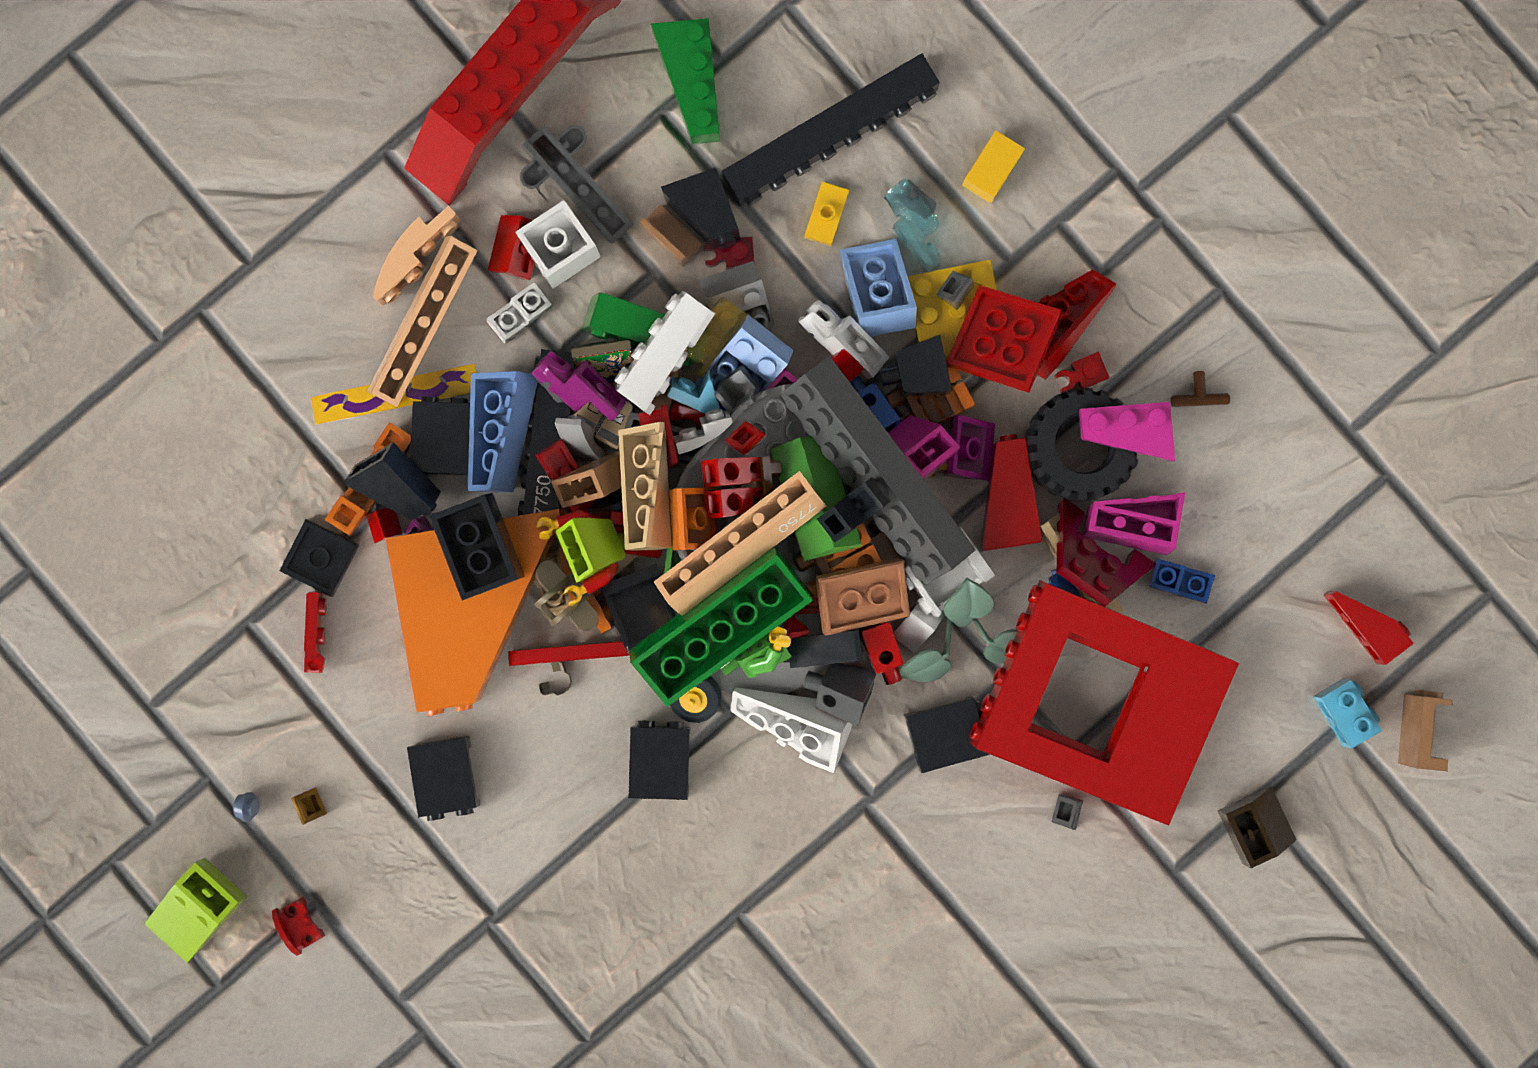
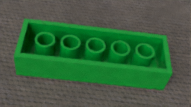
[629,546,813,707]

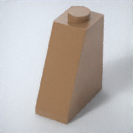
[551,451,621,508]

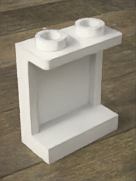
[904,527,995,617]

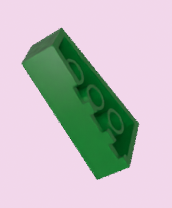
[651,18,720,144]
[581,292,710,368]

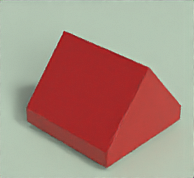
[366,508,403,543]

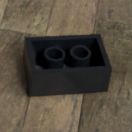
[429,493,525,601]

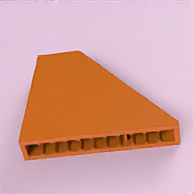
[386,508,565,716]

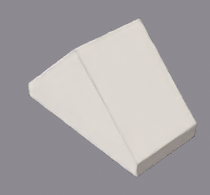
[893,602,945,653]

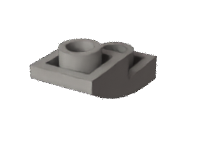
[555,415,605,461]

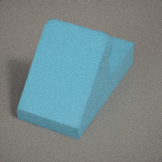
[667,369,722,414]

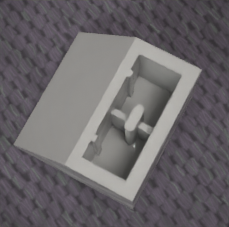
[699,261,775,344]

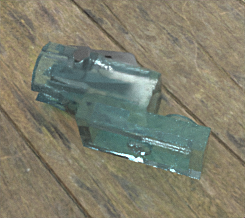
[884,178,940,272]

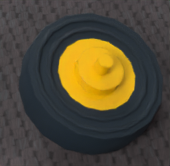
[670,676,721,723]

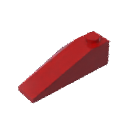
[1037,269,1116,380]

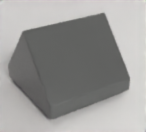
[936,271,974,310]
[1051,794,1083,830]

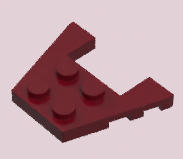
[1056,498,1156,607]

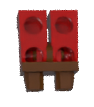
[701,456,782,519]

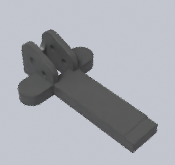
[520,125,633,244]

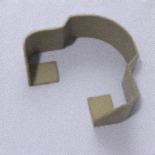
[539,662,572,696]

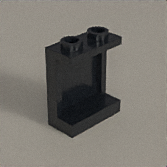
[410,397,470,475]
[601,564,676,654]
[904,696,990,773]
[628,720,691,800]
[407,736,480,821]

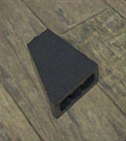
[661,168,741,249]
[344,442,441,521]
[783,630,863,669]

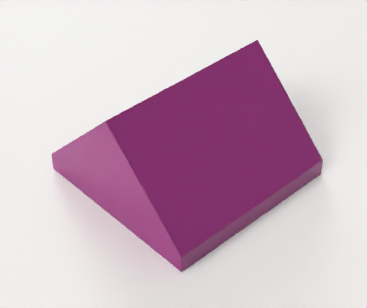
[944,415,996,481]

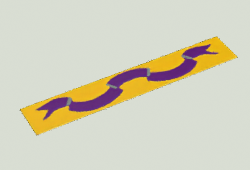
[310,364,476,425]

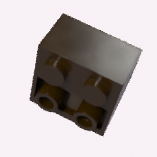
[1217,786,1297,868]

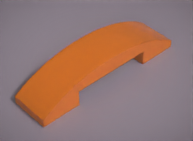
[324,422,411,536]

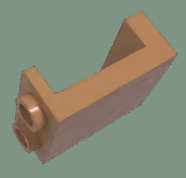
[1398,689,1453,772]

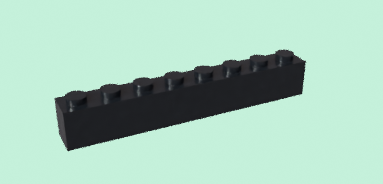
[722,53,940,206]

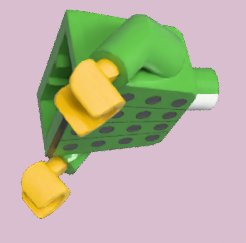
[720,626,792,678]

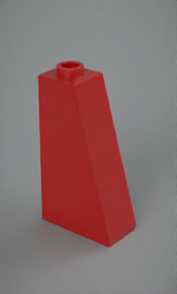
[980,434,1042,552]

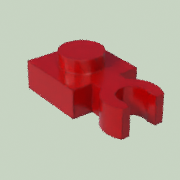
[1054,352,1110,393]

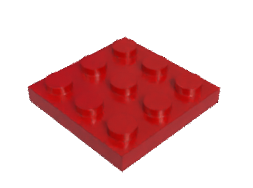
[946,285,1063,393]

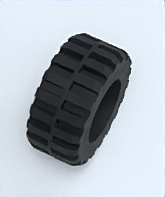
[1025,387,1139,502]

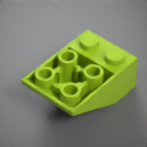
[144,858,248,963]

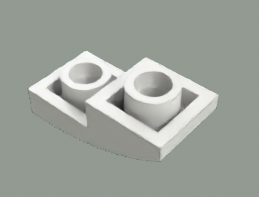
[487,283,552,344]
[673,409,732,454]

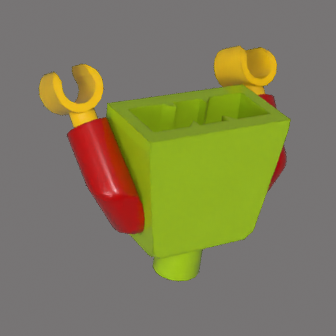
[536,510,625,606]

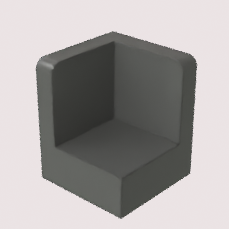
[714,365,761,415]

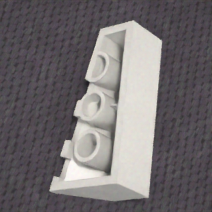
[614,291,715,415]

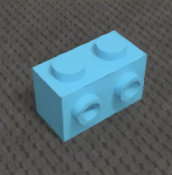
[1313,679,1382,749]

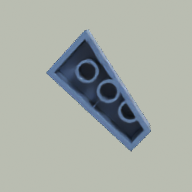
[468,371,538,493]

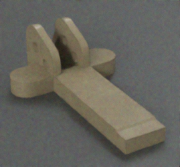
[534,554,637,631]

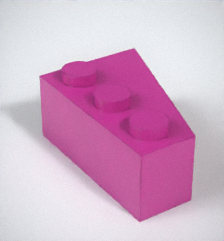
[1082,492,1185,555]

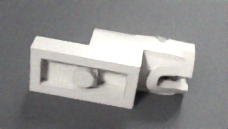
[798,300,889,379]

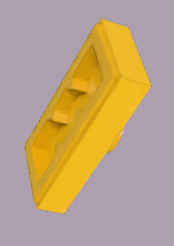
[804,181,849,246]

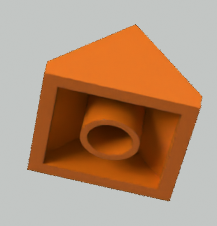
[669,488,718,550]

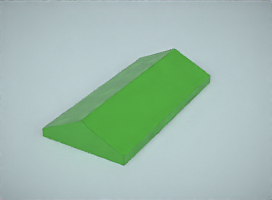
[770,436,862,561]

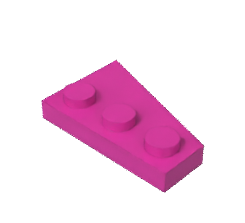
[1079,402,1175,462]

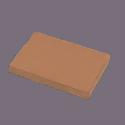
[815,558,910,636]

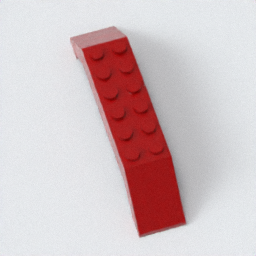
[404,0,622,206]

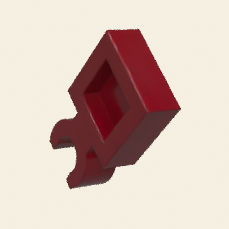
[704,236,755,270]

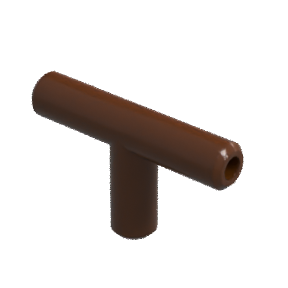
[1171,371,1230,407]

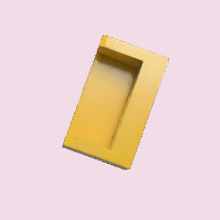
[962,130,1025,203]

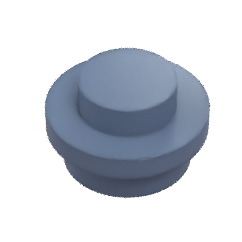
[233,792,260,822]

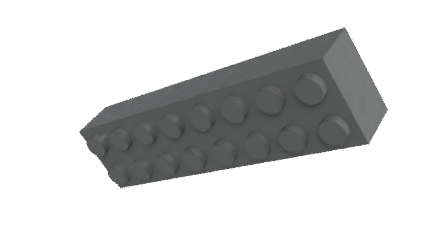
[781,356,976,585]

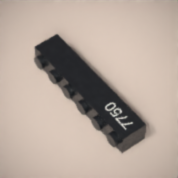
[518,349,575,516]

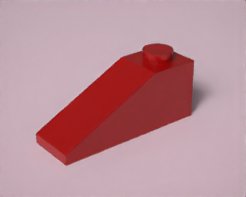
[1324,591,1414,665]

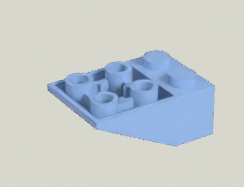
[694,315,793,412]

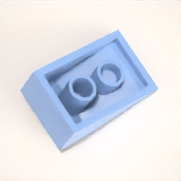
[840,239,917,337]

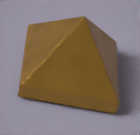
[291,787,327,825]

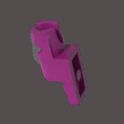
[531,351,627,421]

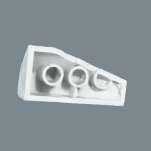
[730,687,852,773]

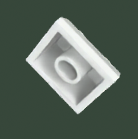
[515,200,601,289]

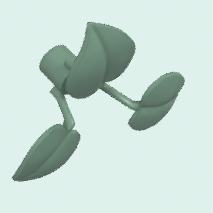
[899,578,1018,682]

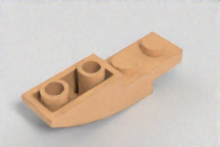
[373,206,460,305]

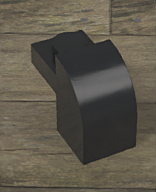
[817,477,890,543]

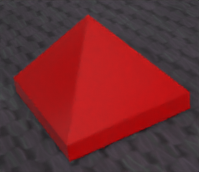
[724,420,765,456]
[781,615,809,639]

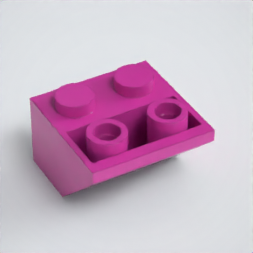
[888,415,960,480]

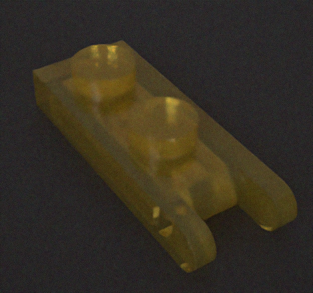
[684,296,747,378]

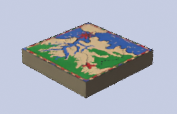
[571,340,634,384]

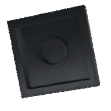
[279,519,359,597]

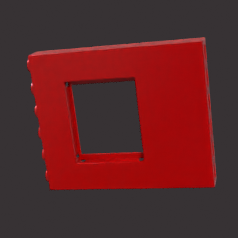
[970,580,1239,826]

